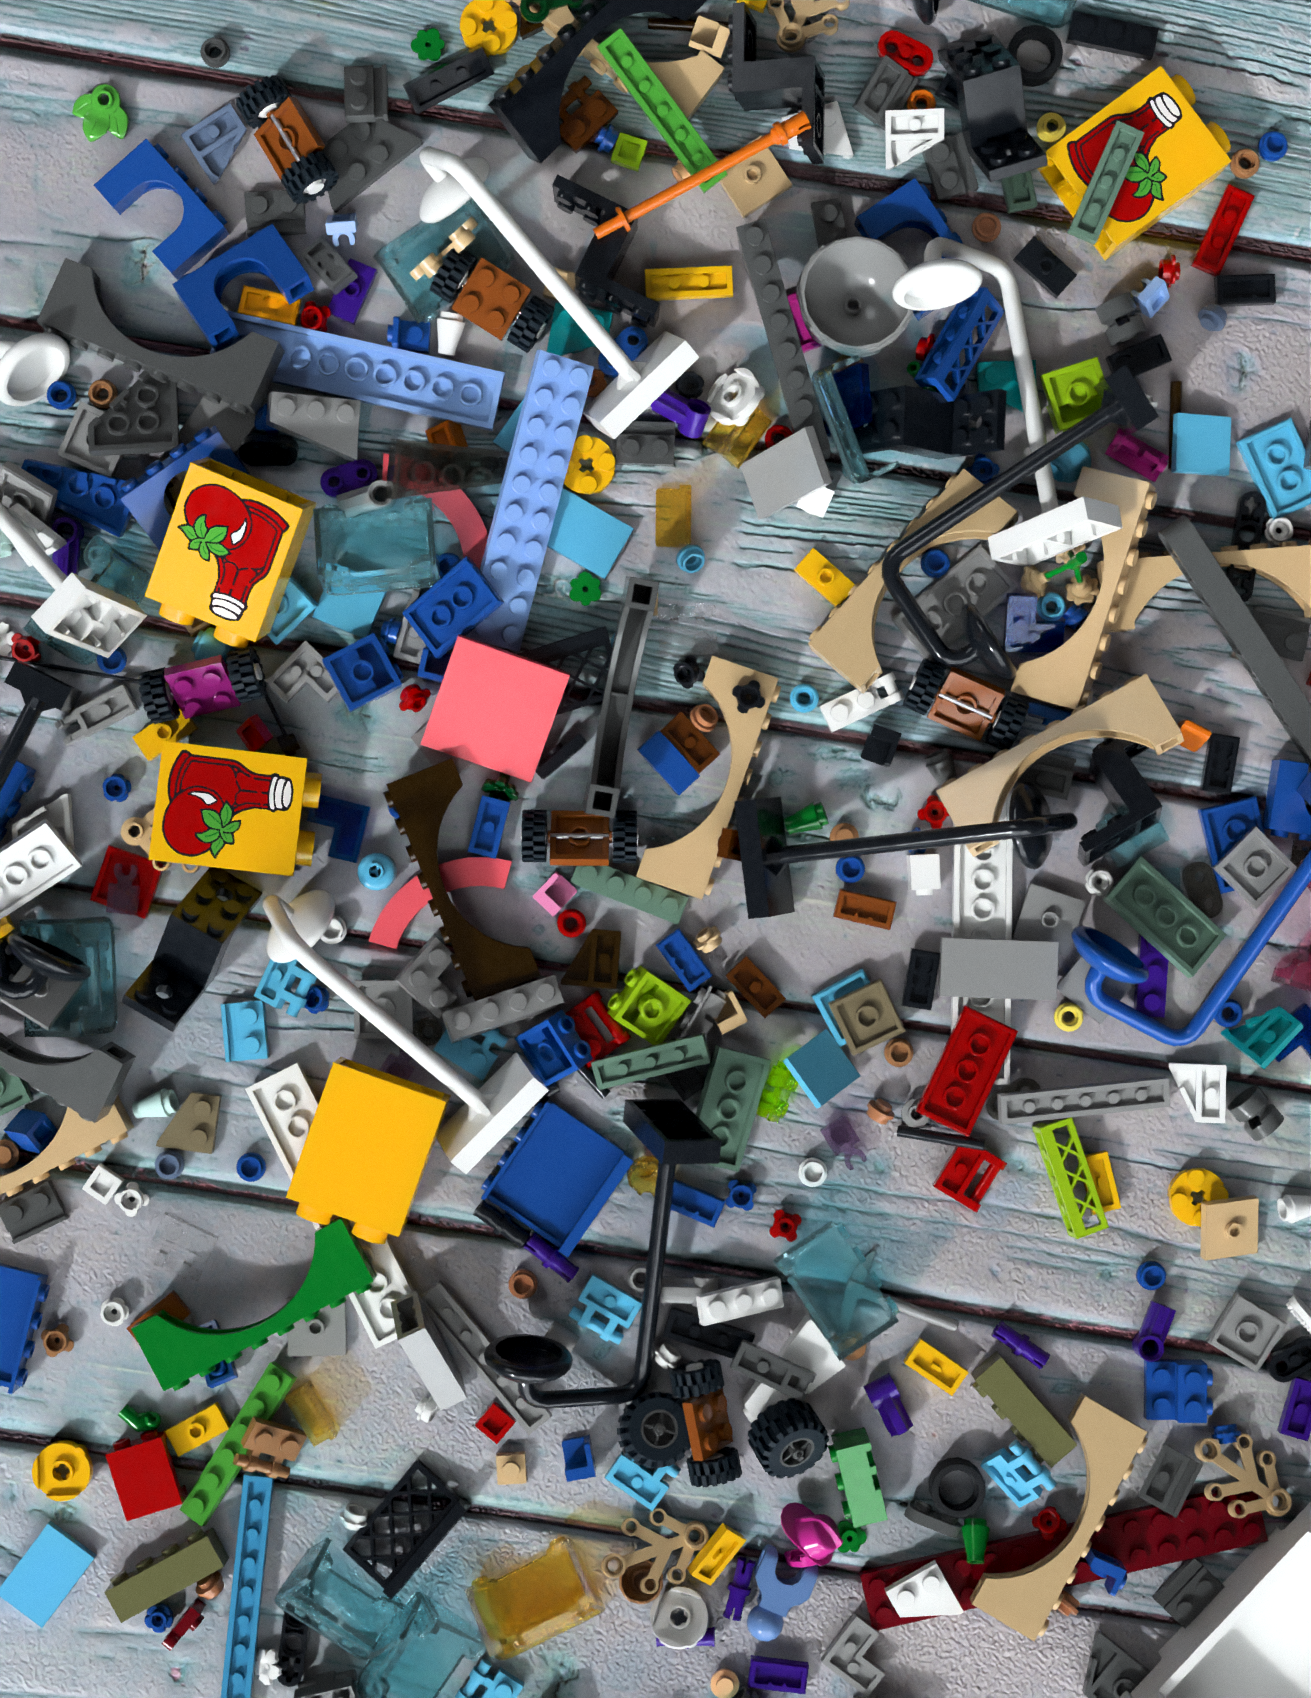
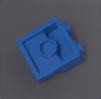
[322,633,404,712]
[515,1010,593,1086]
[1144,1359,1213,1423]

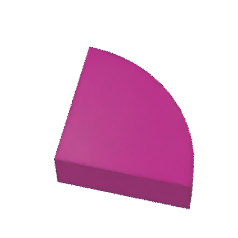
[784,1548,816,1567]

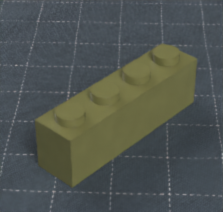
[971,1351,1077,1468]
[104,1527,229,1623]

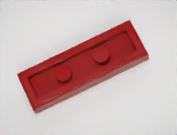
[1191,184,1255,277]

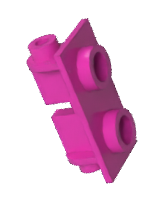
[1104,428,1169,482]

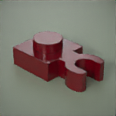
[161,1597,206,1651]

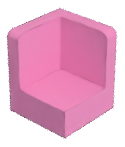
[532,871,577,917]

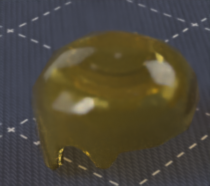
[627,1155,659,1197]

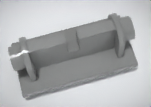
[679,984,727,1038]

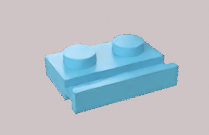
[220,1000,270,1062]

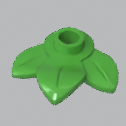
[72,84,129,142]

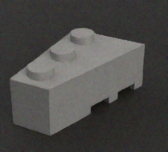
[266,391,360,462]

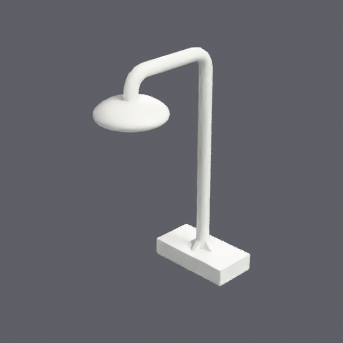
[419,146,699,439]
[892,237,1123,567]
[0,333,147,658]
[263,890,549,1174]

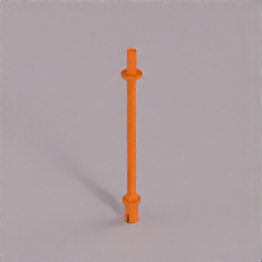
[593,110,811,239]

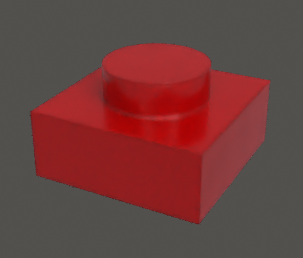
[236,714,273,752]
[475,1401,516,1444]

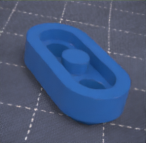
[598,326,648,378]

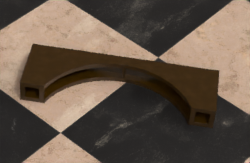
[383,758,540,1001]

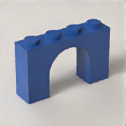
[94,139,229,280]
[854,178,963,321]
[172,224,314,350]
[119,425,251,551]
[1263,759,1311,842]

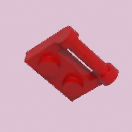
[565,990,631,1068]
[932,1146,1007,1213]

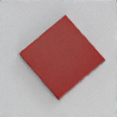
[90,845,165,919]

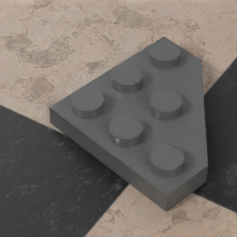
[88,370,180,456]

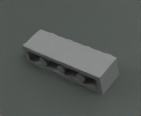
[442,974,564,1044]

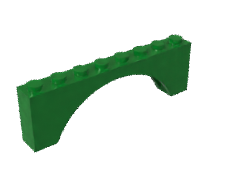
[131,1217,377,1391]

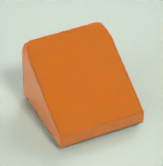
[425,420,468,458]
[1177,719,1212,752]

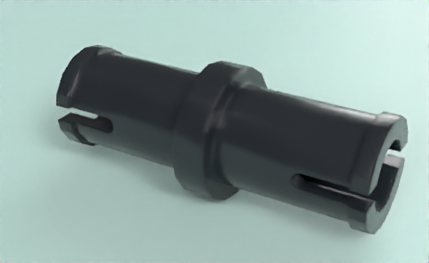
[473,1200,531,1248]

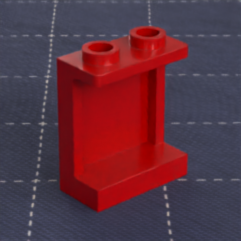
[105,1429,188,1522]

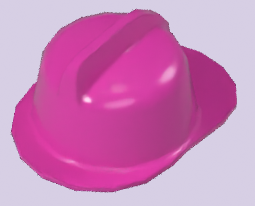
[781,1502,843,1566]

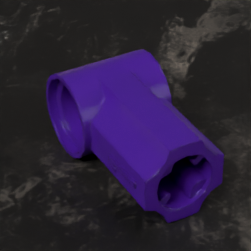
[651,388,711,438]
[51,517,84,576]
[1132,1300,1176,1362]
[863,1373,914,1437]

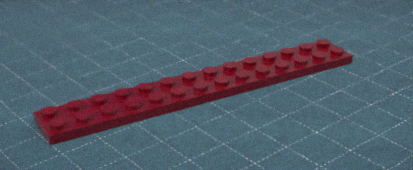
[859,1489,1268,1630]

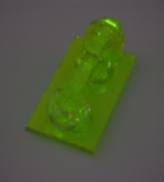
[756,1060,799,1122]

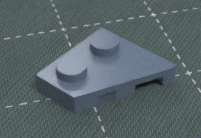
[181,103,247,185]

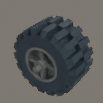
[617,1392,691,1468]
[748,1398,829,1479]

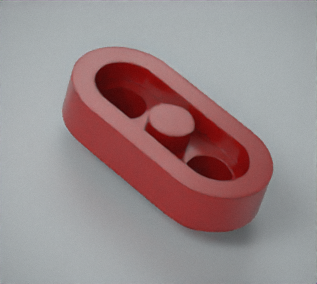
[877,30,934,76]

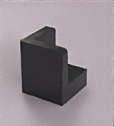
[860,724,902,767]

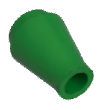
[784,802,829,835]
[961,1518,990,1564]

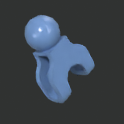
[747,1544,818,1642]

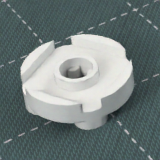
[707,368,765,426]
[650,1587,709,1649]

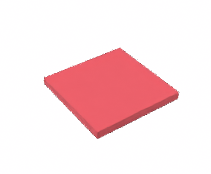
[420,634,570,782]

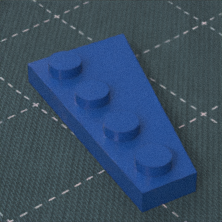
[21,459,132,537]

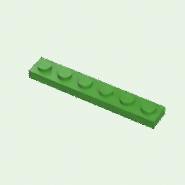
[597,28,728,194]
[179,1361,297,1527]

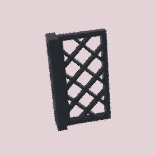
[517,626,612,716]
[342,1460,472,1599]

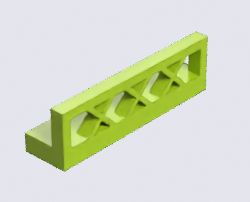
[1032,1117,1109,1239]

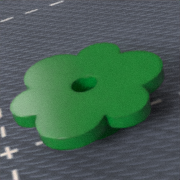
[411,28,445,61]
[569,572,601,606]
[837,1520,867,1553]

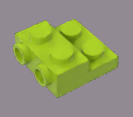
[1040,357,1104,434]
[607,965,691,1045]

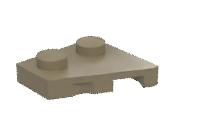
[156,1091,222,1154]

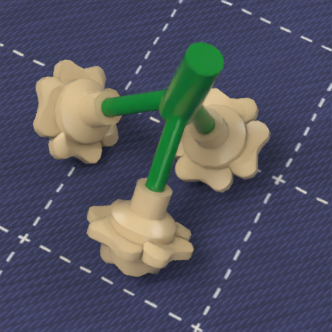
[1020,544,1100,605]

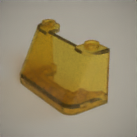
[464,1536,606,1661]

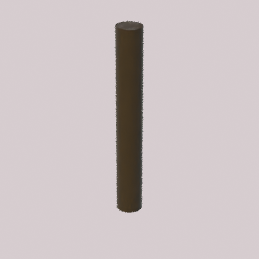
[648,17,733,34]
[1168,381,1182,470]

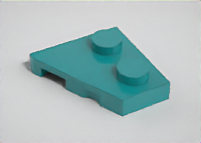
[547,303,613,356]
[1221,1006,1304,1069]

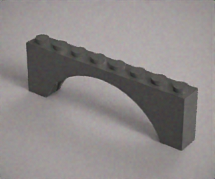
[736,218,830,460]
[37,258,285,415]
[583,576,660,818]
[0,1032,136,1123]

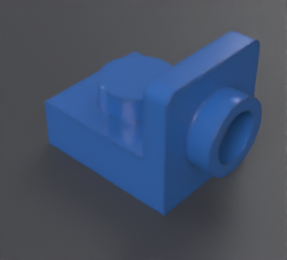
[387,316,431,354]
[1085,1548,1127,1597]

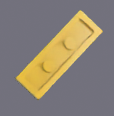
[645,265,733,301]

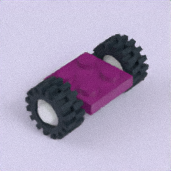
[138,646,267,724]

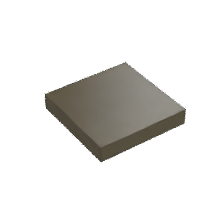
[828,978,906,1056]

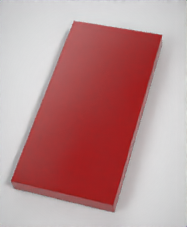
[915,1006,1018,1137]

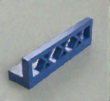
[914,287,1004,402]

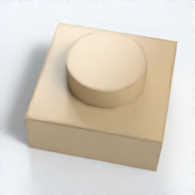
[496,1451,527,1485]

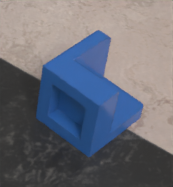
[417,647,451,683]
[4,1109,58,1154]
[562,1435,596,1482]

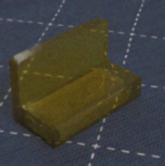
[703,397,772,469]
[655,485,691,547]
[284,1380,340,1447]

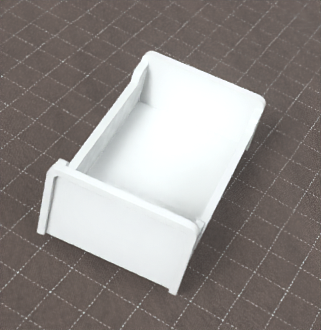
[1120,1502,1311,1698]

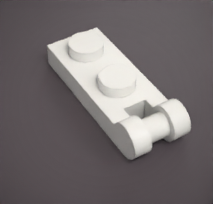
[819,672,905,733]

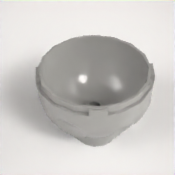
[796,235,913,358]

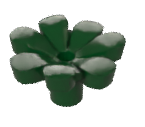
[481,772,519,802]

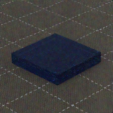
[820,363,872,437]

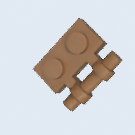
[233,1416,307,1479]

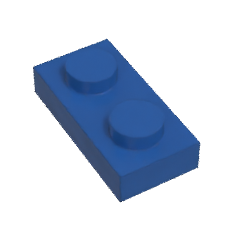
[467,795,511,859]

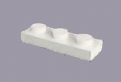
[696,1276,784,1326]

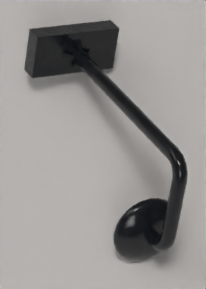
[882,365,1159,679]
[0,661,91,1000]
[734,782,1078,919]
[484,1099,722,1409]

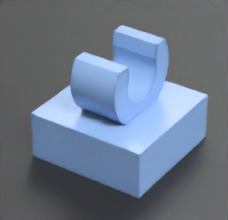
[325,213,358,247]
[1131,276,1170,319]

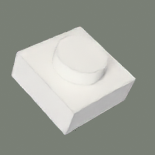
[82,1163,125,1205]

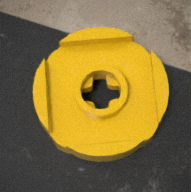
[460,0,518,57]
[564,435,615,495]
[1167,1168,1229,1227]
[32,1440,93,1501]

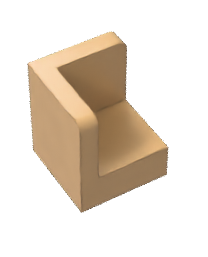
[688,15,730,58]
[714,989,748,1035]

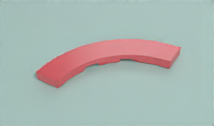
[382,453,488,570]
[369,857,512,949]

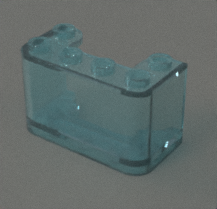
[313,496,441,596]
[773,1220,900,1361]

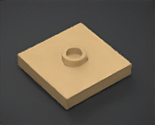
[720,136,792,219]
[1200,1195,1259,1261]

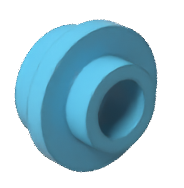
[676,545,705,573]
[1036,592,1066,622]
[790,684,819,713]

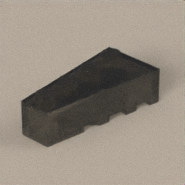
[385,439,510,499]

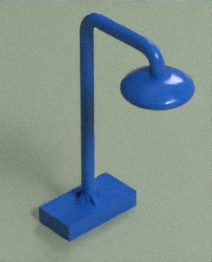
[1071,772,1311,1046]

